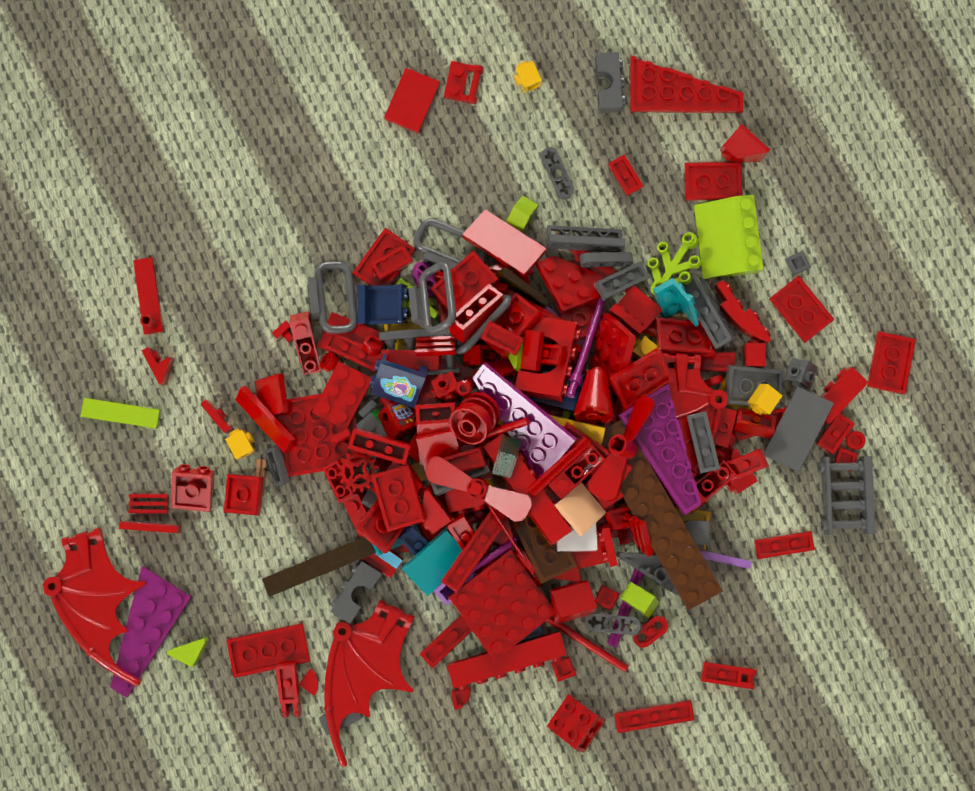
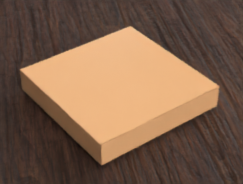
[555,482,606,536]

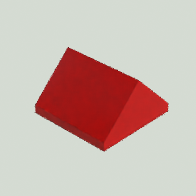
[550,580,597,625]

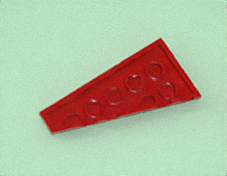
[630,55,743,113]

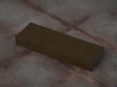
[495,267,550,308]

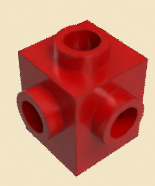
[431,371,460,403]

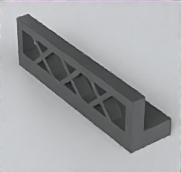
[547,225,625,252]
[682,273,738,349]

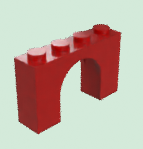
[515,317,581,402]

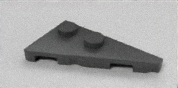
[616,551,677,594]

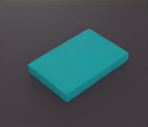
[402,529,462,596]

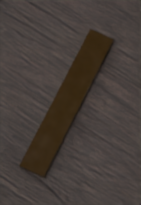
[262,537,376,597]

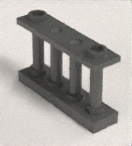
[379,328,462,377]
[818,456,876,535]

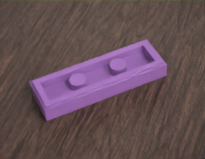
[700,550,752,569]

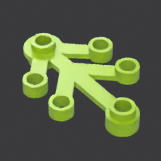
[647,232,702,296]

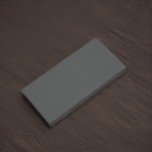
[764,386,834,472]

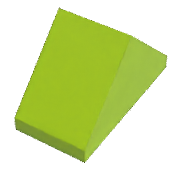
[506,195,538,232]
[620,582,659,619]
[166,637,209,667]

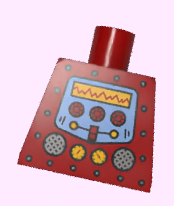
[378,398,417,439]

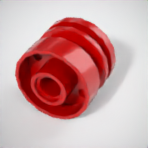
[449,392,501,445]

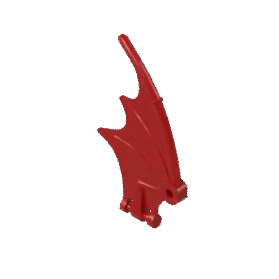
[660,353,728,503]
[42,528,146,686]
[323,599,415,767]

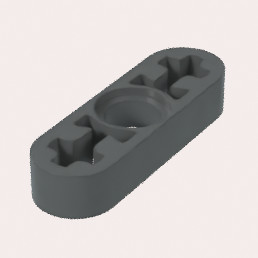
[541,147,574,200]
[579,252,634,267]
[585,613,643,635]

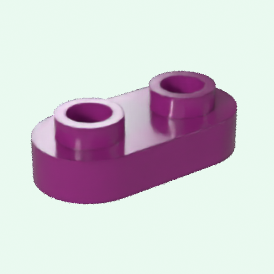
[411,262,437,298]

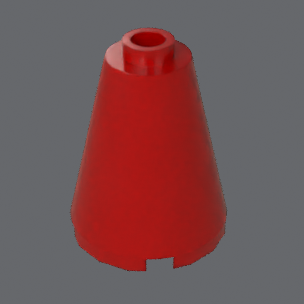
[574,367,614,424]

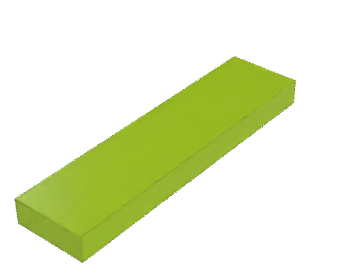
[80,398,161,429]

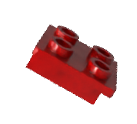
[609,286,662,338]
[573,523,618,569]
[547,695,606,753]

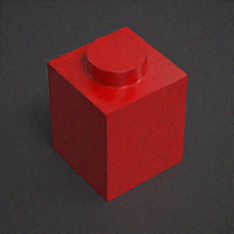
[743,340,766,368]

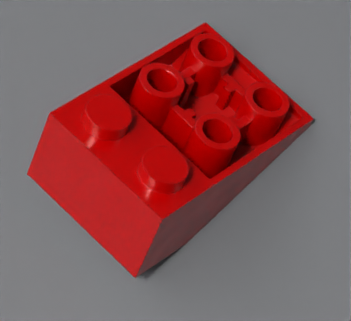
[415,402,455,465]

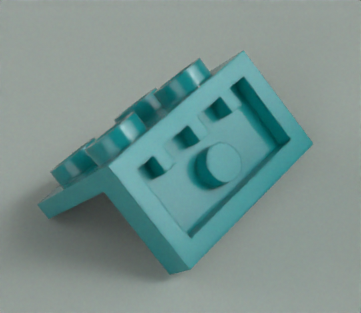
[653,278,699,327]

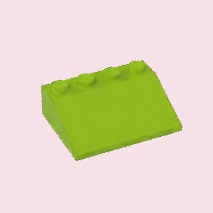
[694,194,763,279]

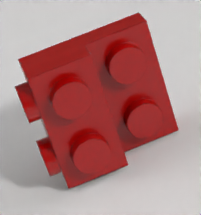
[171,464,215,512]

